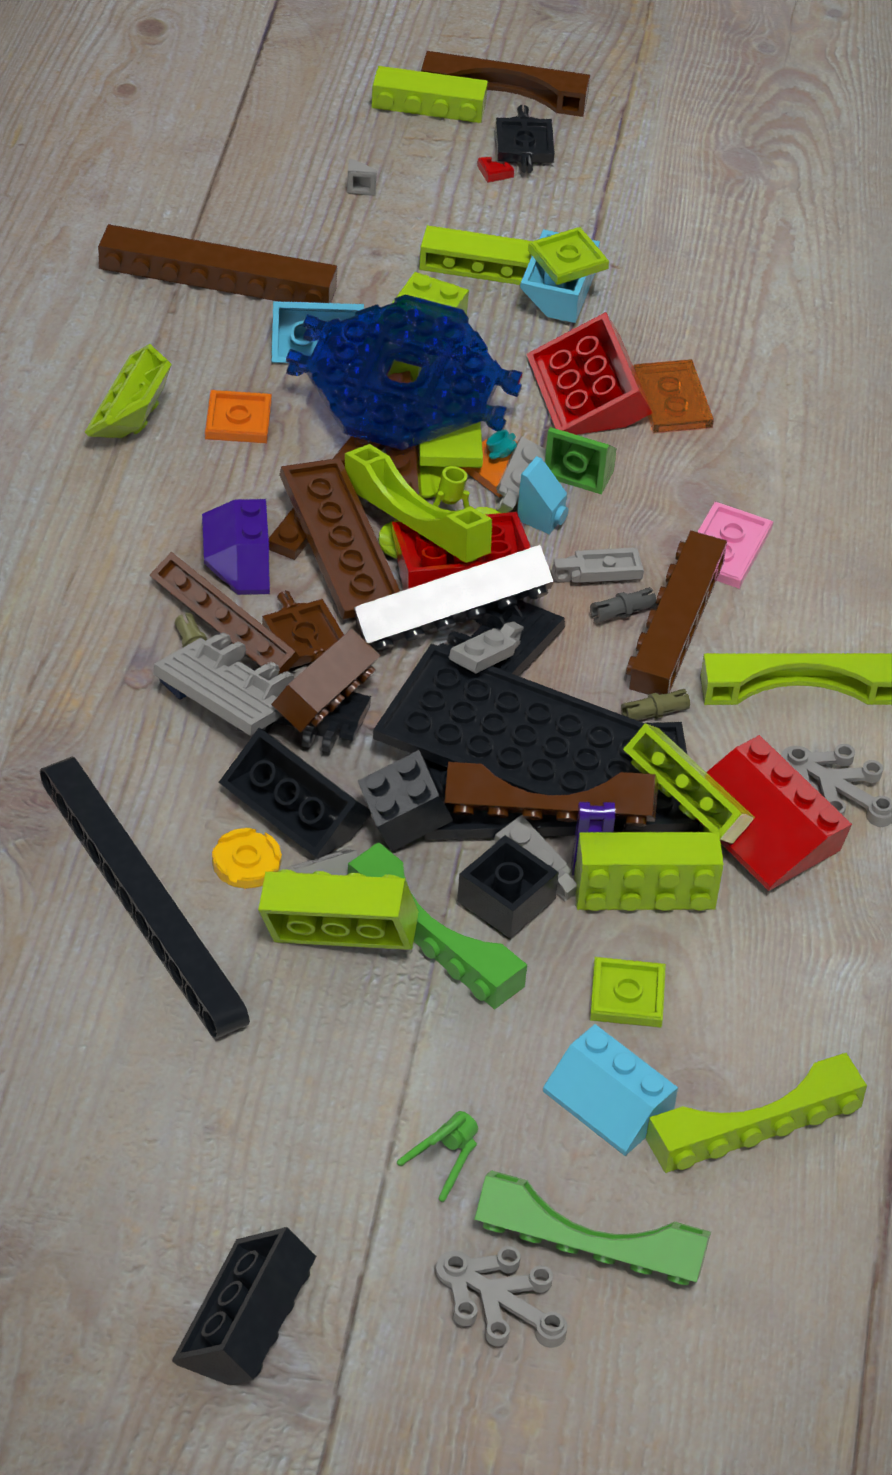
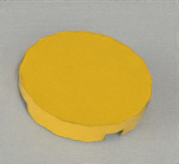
[212,828,282,889]

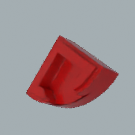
[477,157,514,183]

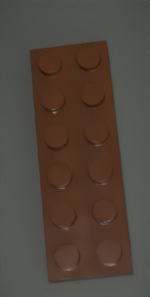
[279,458,401,619]

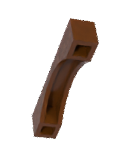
[421,51,590,117]
[445,762,658,826]

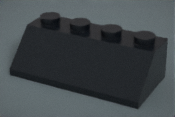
[218,728,371,859]
[172,1227,317,1385]

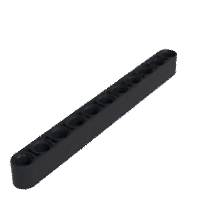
[40,756,250,1039]

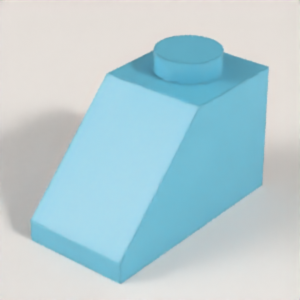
[517,456,569,535]

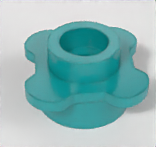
[486,430,517,459]

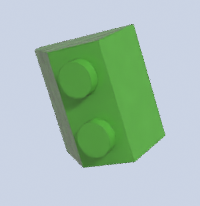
[545,427,617,495]

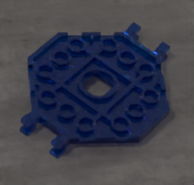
[286,294,522,450]

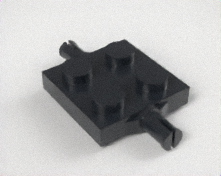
[495,105,555,174]

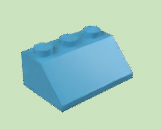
[520,229,600,323]
[272,301,364,365]
[543,1024,678,1156]

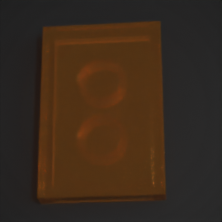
[633,359,714,433]

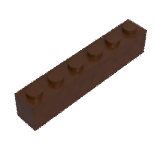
[626,530,727,695]

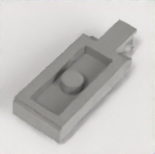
[496,436,546,513]
[552,548,644,583]
[449,622,524,673]
[494,815,577,901]

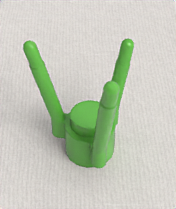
[397,1111,478,1202]

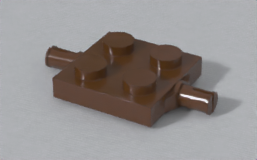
[262,590,344,668]

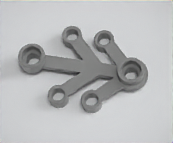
[781,744,892,827]
[436,1246,567,1348]

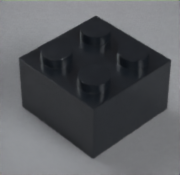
[358,750,454,851]
[457,835,559,938]

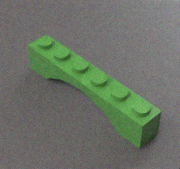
[348,842,527,1010]
[474,1170,711,1285]

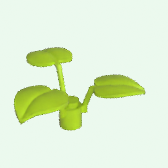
[378,460,501,558]

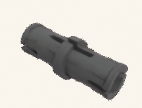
[590,587,656,623]

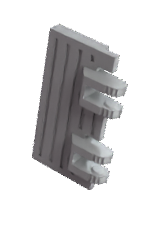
[153,632,294,736]

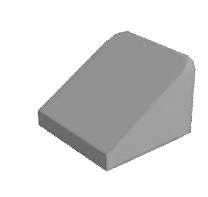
[347,159,377,195]

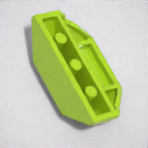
[85,344,172,438]

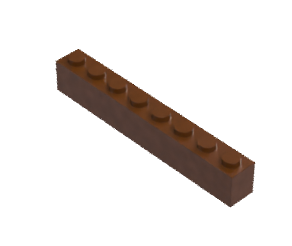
[98,224,337,303]

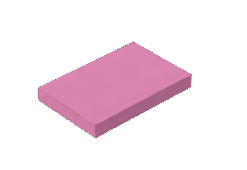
[698,502,773,589]

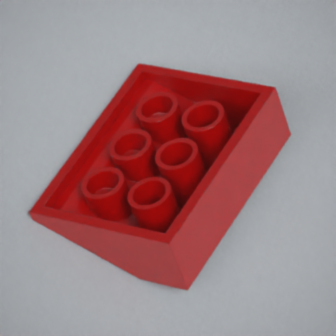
[526,312,653,435]
[392,512,531,591]
[677,735,852,891]

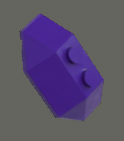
[202,499,270,595]

